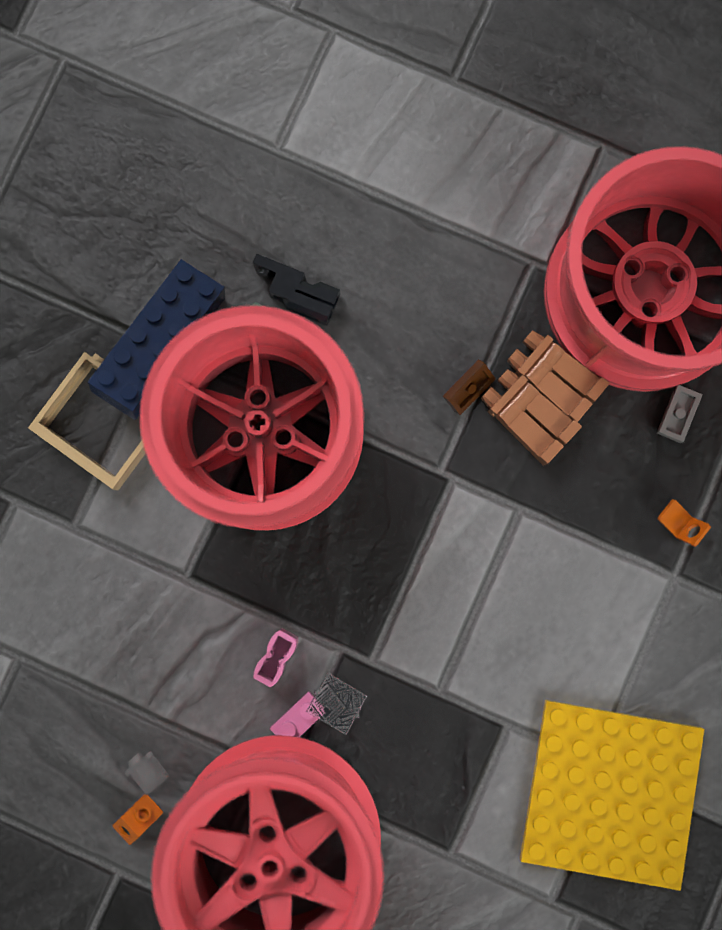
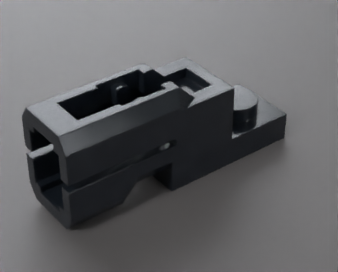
[253,254,340,326]

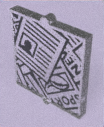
[306,673,367,735]

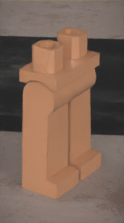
[507,330,610,422]
[481,369,582,466]

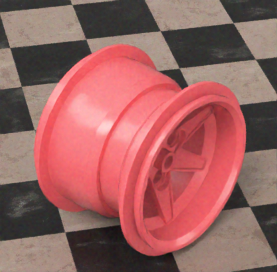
[140,306,363,531]
[152,735,383,930]

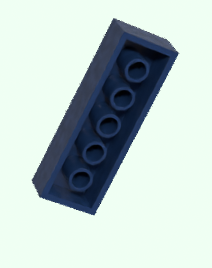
[88,259,225,420]

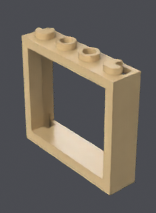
[28,352,146,491]

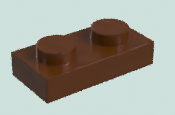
[443,359,496,415]

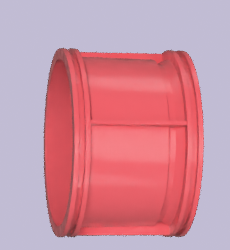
[544,147,722,392]

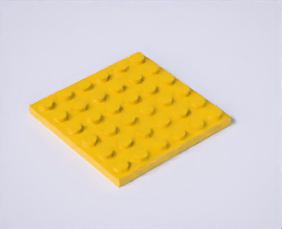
[520,700,704,891]

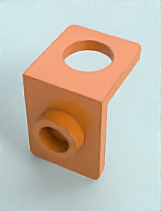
[658,499,711,547]
[112,794,163,845]

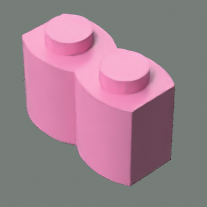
[254,628,298,687]

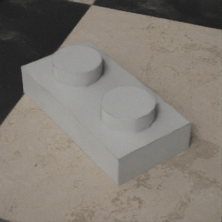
[657,385,703,443]

